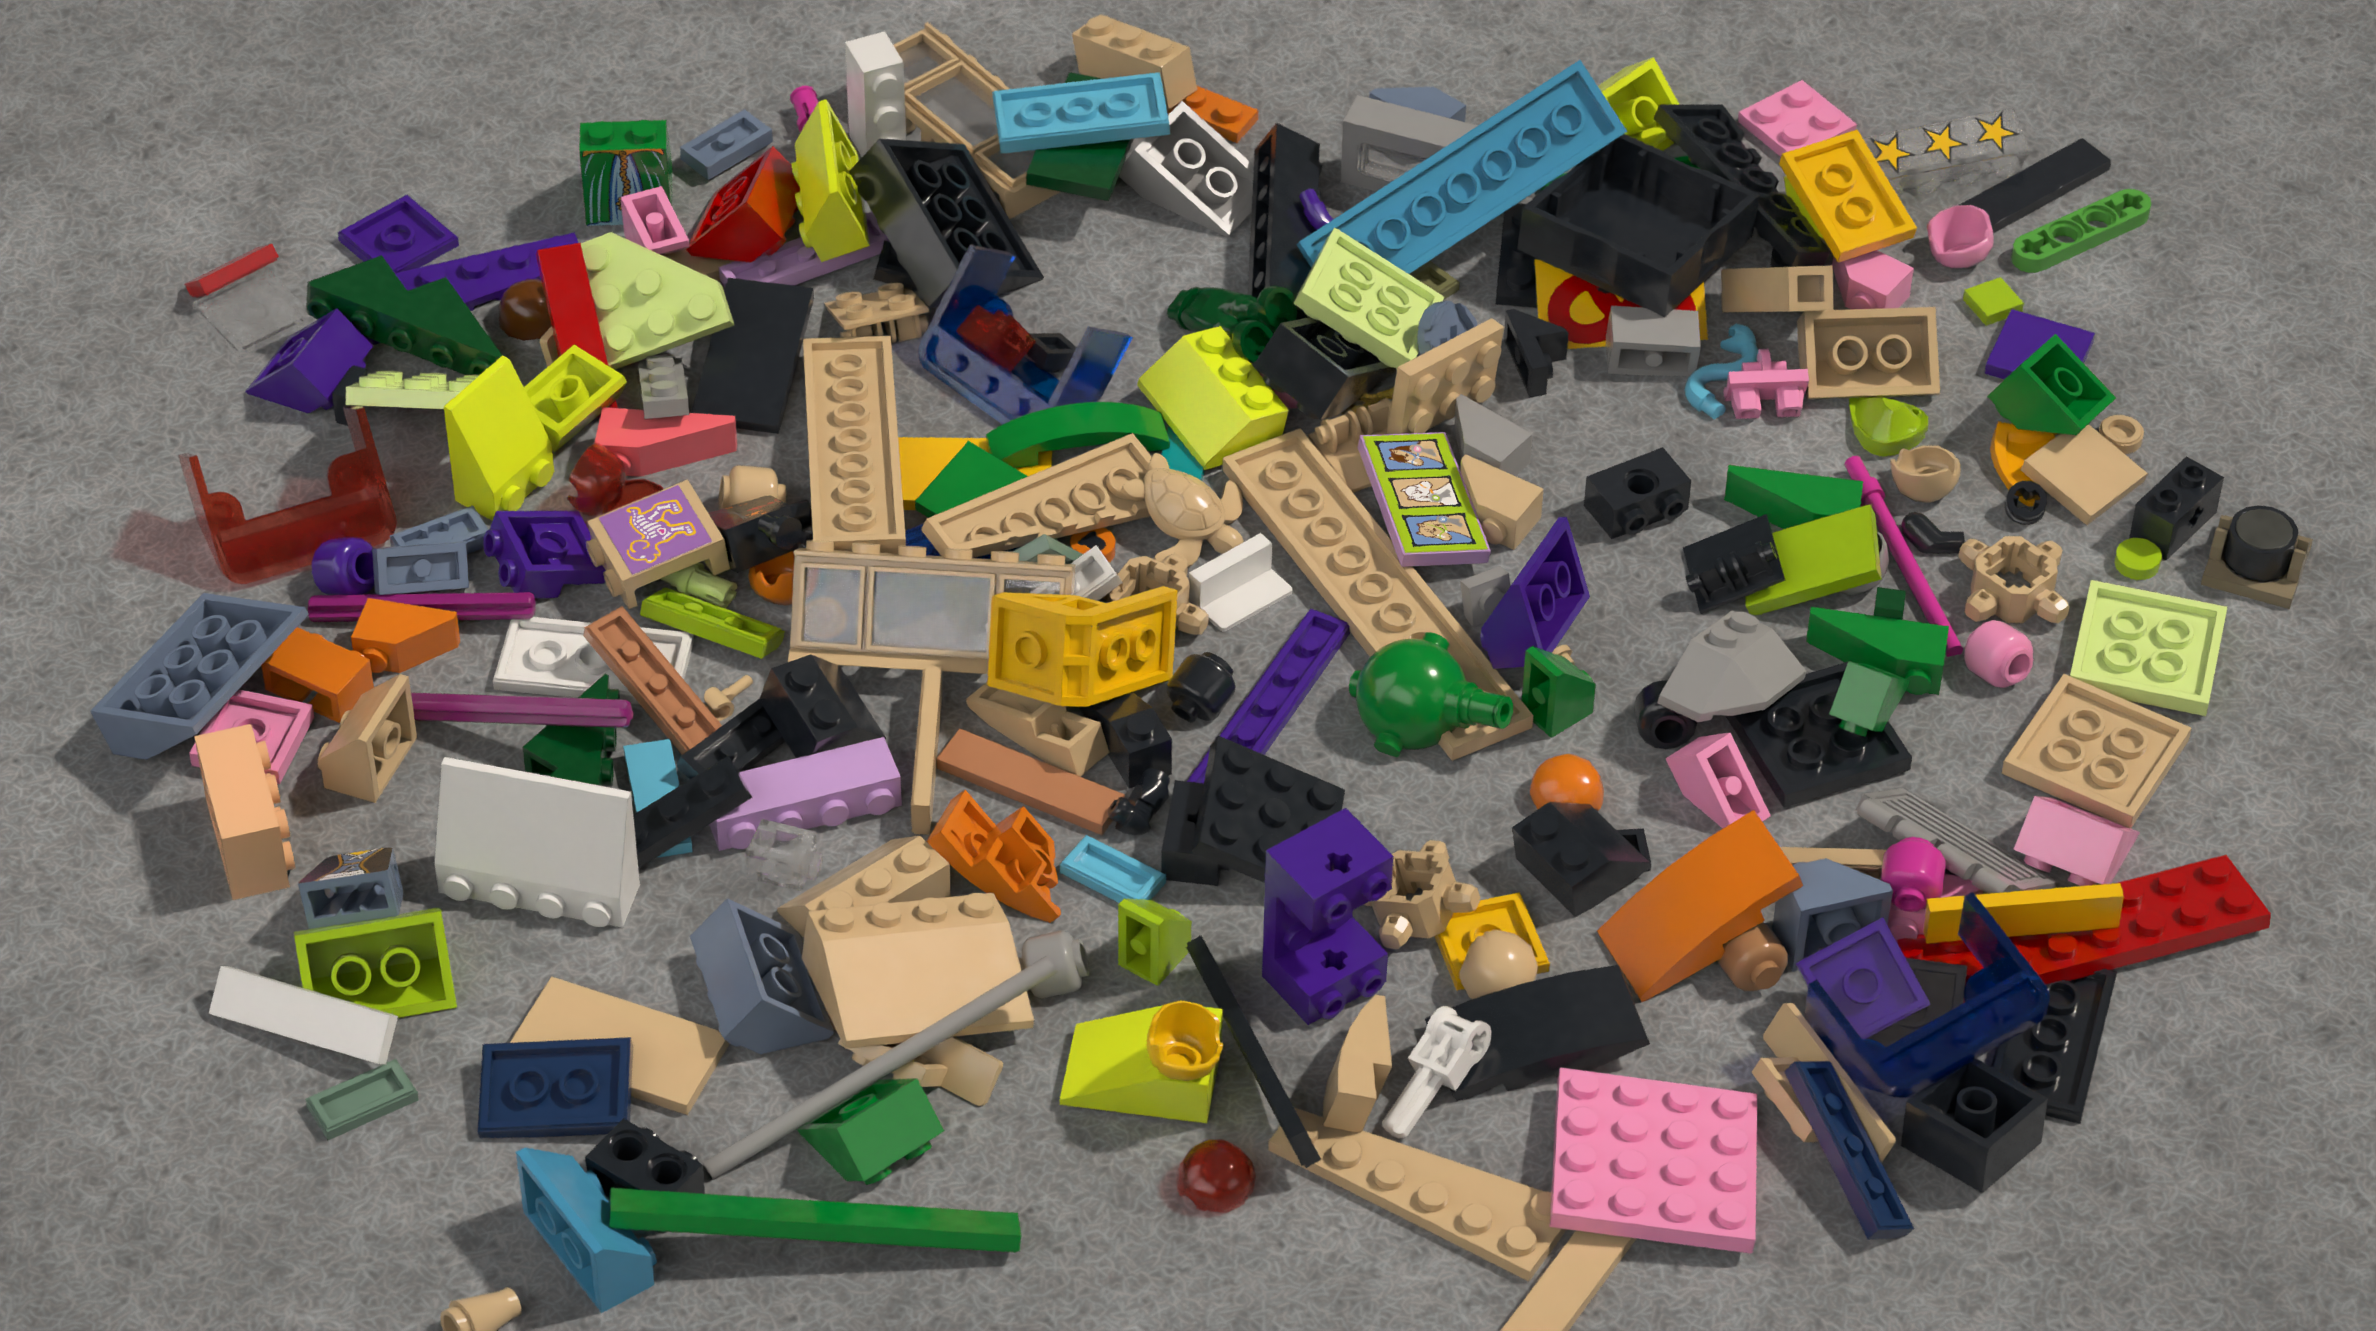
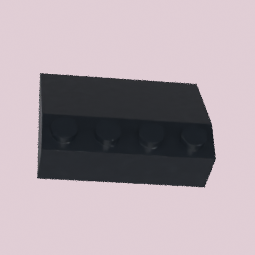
[849,138,1044,308]

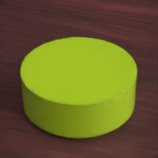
[2114,538,2162,580]

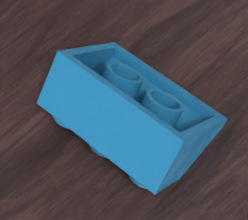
[516,1147,657,1313]

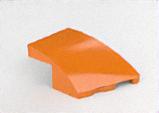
[927,790,1061,923]

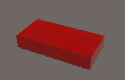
[184,243,279,298]

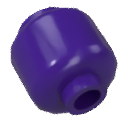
[312,538,375,595]

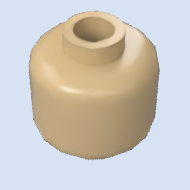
[719,465,786,509]

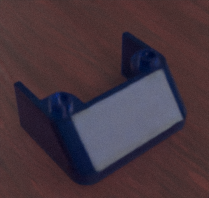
[918,245,1133,424]
[1804,892,2050,1098]

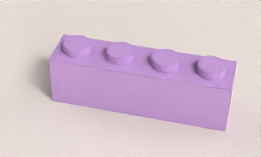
[709,737,902,851]

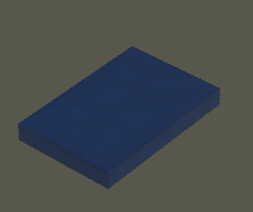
[477,1037,633,1138]

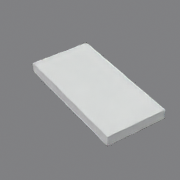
[493,617,694,704]

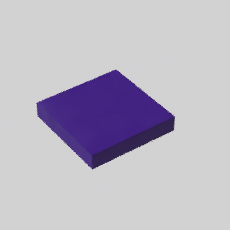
[337,195,459,273]
[1984,309,2095,380]
[1795,917,1930,1052]

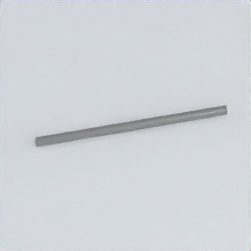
[703,956,1057,1180]

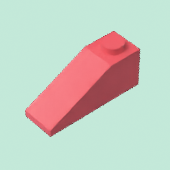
[594,407,737,478]

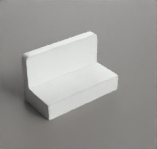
[1189,533,1292,632]

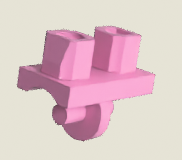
[1723,349,1809,419]

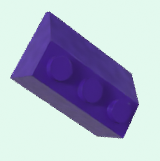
[1480,517,1590,669]

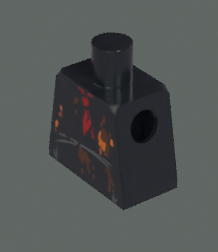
[708,495,812,573]

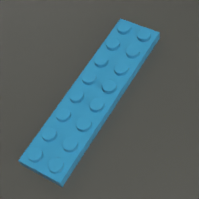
[1296,60,1627,274]

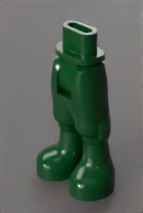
[1167,285,1297,362]

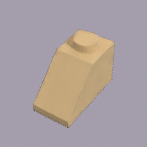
[1460,454,1544,550]

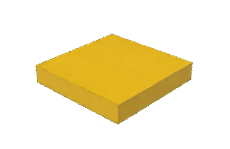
[1434,892,1550,991]

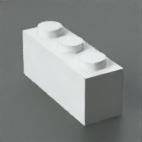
[845,31,906,157]

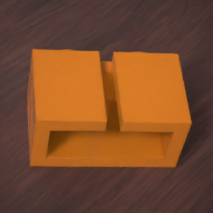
[261,627,374,723]

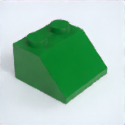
[1987,334,2116,435]
[797,1078,944,1185]

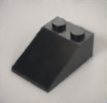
[1253,317,1397,420]

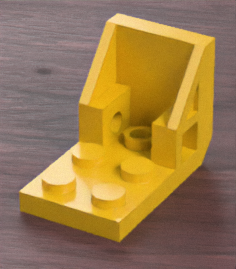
[987,586,1178,707]

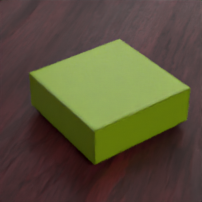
[1963,277,2024,326]

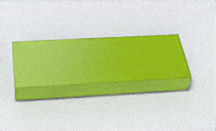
[640,587,785,659]

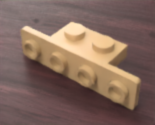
[1752,1003,1896,1163]
[825,1009,1003,1106]

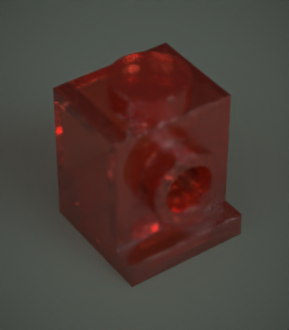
[956,305,1036,374]

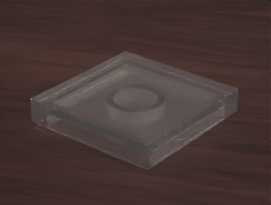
[192,266,314,359]

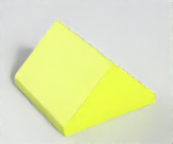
[524,345,627,452]

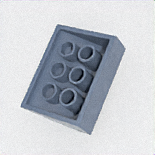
[90,593,309,760]

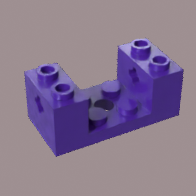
[1262,808,1394,1025]

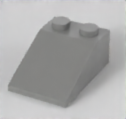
[1119,101,1254,237]

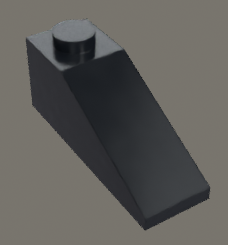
[1078,692,1172,789]

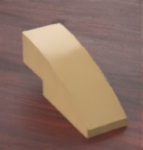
[966,682,1109,777]
[1323,995,1392,1133]

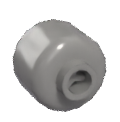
[1018,930,1090,999]

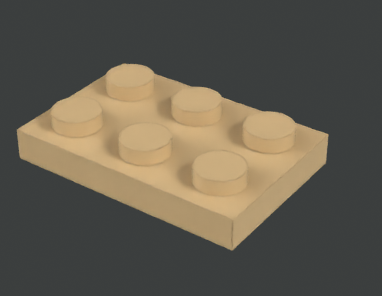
[1387,318,1504,434]

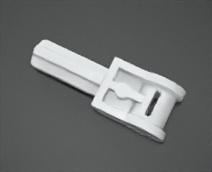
[1382,1006,1491,1139]

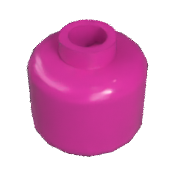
[1880,837,1946,912]

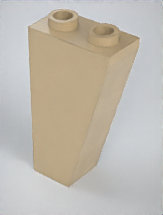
[1721,266,1833,312]

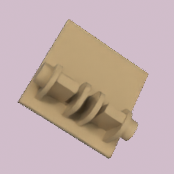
[825,283,929,344]
[1308,398,1392,493]

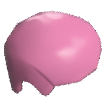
[1927,205,1994,268]

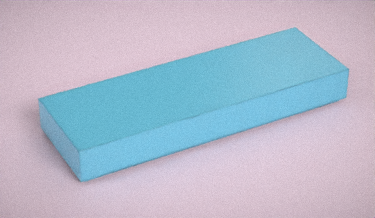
[623,739,692,858]

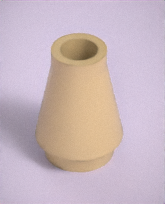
[440,1287,521,1331]

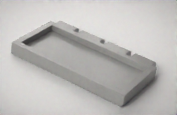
[1856,788,2059,894]

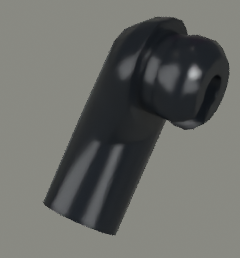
[1901,512,1965,554]

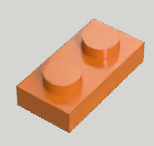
[1167,86,1259,143]

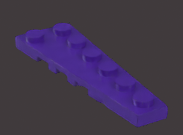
[365,232,579,346]

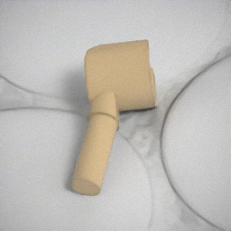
[704,675,753,722]

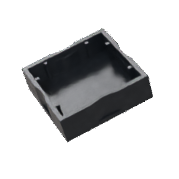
[1517,134,1760,317]

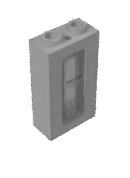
[1341,95,1478,191]

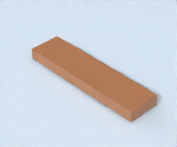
[583,606,722,755]
[936,728,1125,835]

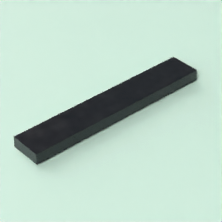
[1186,935,1321,1168]

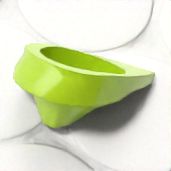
[1849,397,1929,457]

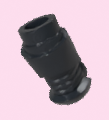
[1108,768,1170,836]

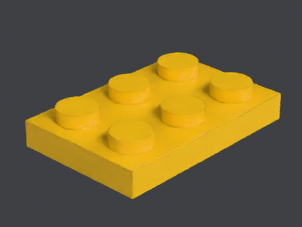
[1779,130,1917,263]

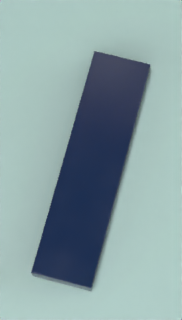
[1784,1061,1914,1240]

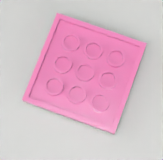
[1550,1068,1757,1254]

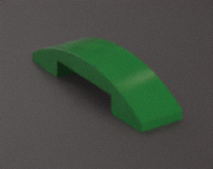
[986,402,1170,468]

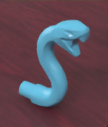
[1684,324,1758,420]

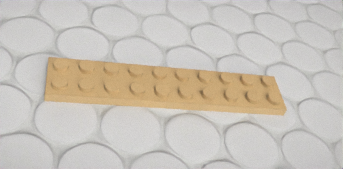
[1222,428,1533,761]

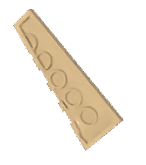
[921,433,1152,558]
[1268,1108,1567,1281]

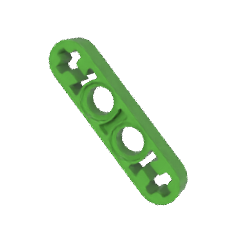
[2011,189,2151,273]

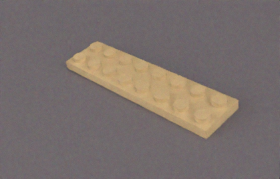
[803,336,906,554]

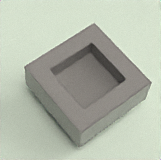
[1460,566,1510,627]

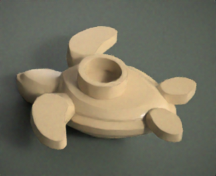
[1121,453,1244,568]

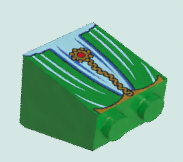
[579,120,672,226]

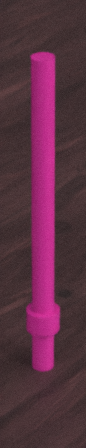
[1844,456,1963,657]

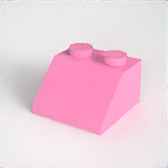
[2013,796,2140,886]

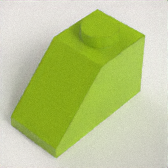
[1118,898,1192,986]

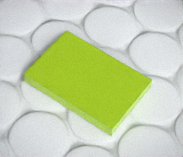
[1745,504,1882,615]

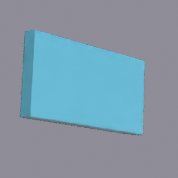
[992,73,1170,154]

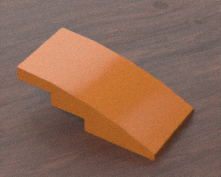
[1597,810,1803,1002]

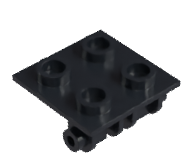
[1683,514,1786,614]

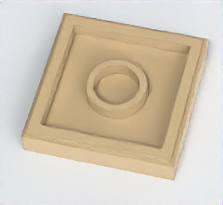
[2021,424,2148,525]

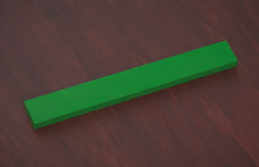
[609,1188,1021,1253]

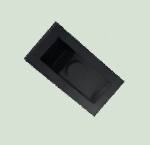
[1504,309,1569,398]

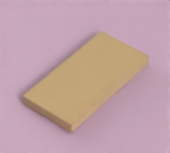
[510,976,730,1115]

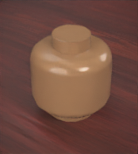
[1717,922,1788,991]

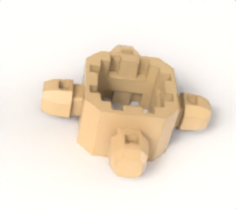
[1959,536,2070,624]
[1102,553,1209,635]
[1364,840,1480,949]

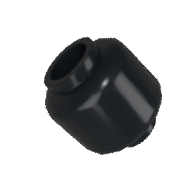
[1167,652,1236,723]
[1634,680,1697,749]

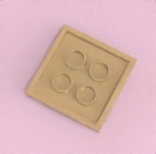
[2002,674,2192,829]

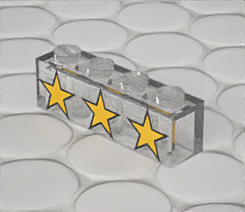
[1862,108,2030,197]

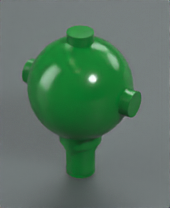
[1349,632,1513,757]

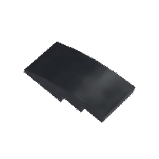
[1425,965,1650,1101]

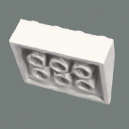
[434,757,640,928]

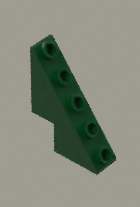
[306,255,502,375]
[522,674,620,787]

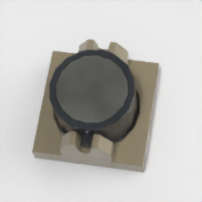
[2201,505,2313,609]

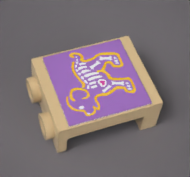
[586,480,730,609]

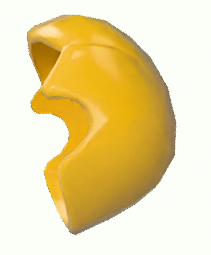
[1146,1000,1223,1081]

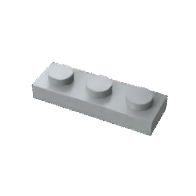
[638,353,689,419]

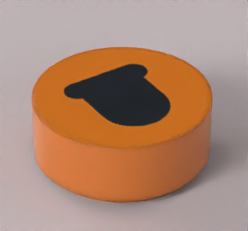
[1070,527,1115,563]

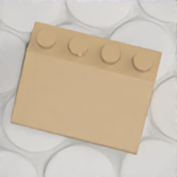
[802,893,1034,1049]

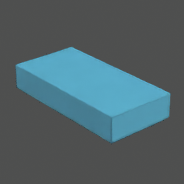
[1060,835,1166,903]

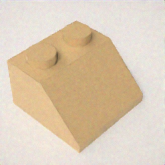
[318,674,417,803]

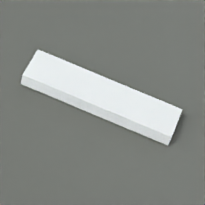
[209,966,398,1064]

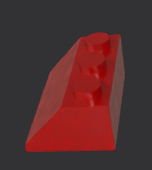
[686,146,800,263]

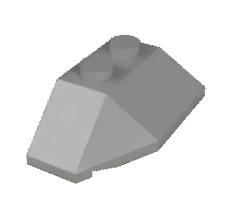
[1657,610,1806,722]

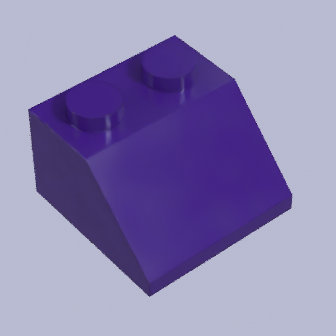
[245,308,373,414]

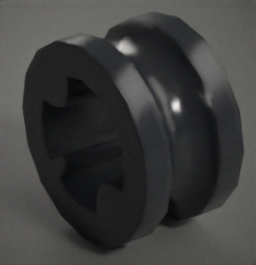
[2005,481,2047,525]

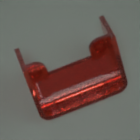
[178,405,397,584]

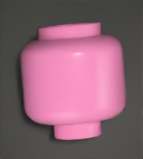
[1964,620,2033,688]

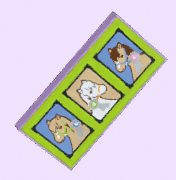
[1358,432,1491,567]

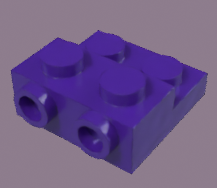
[483,511,606,598]

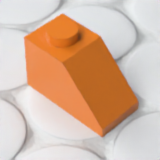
[351,598,460,673]

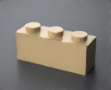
[1072,14,1197,110]

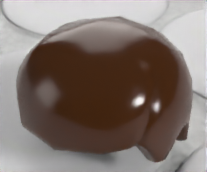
[499,279,552,341]

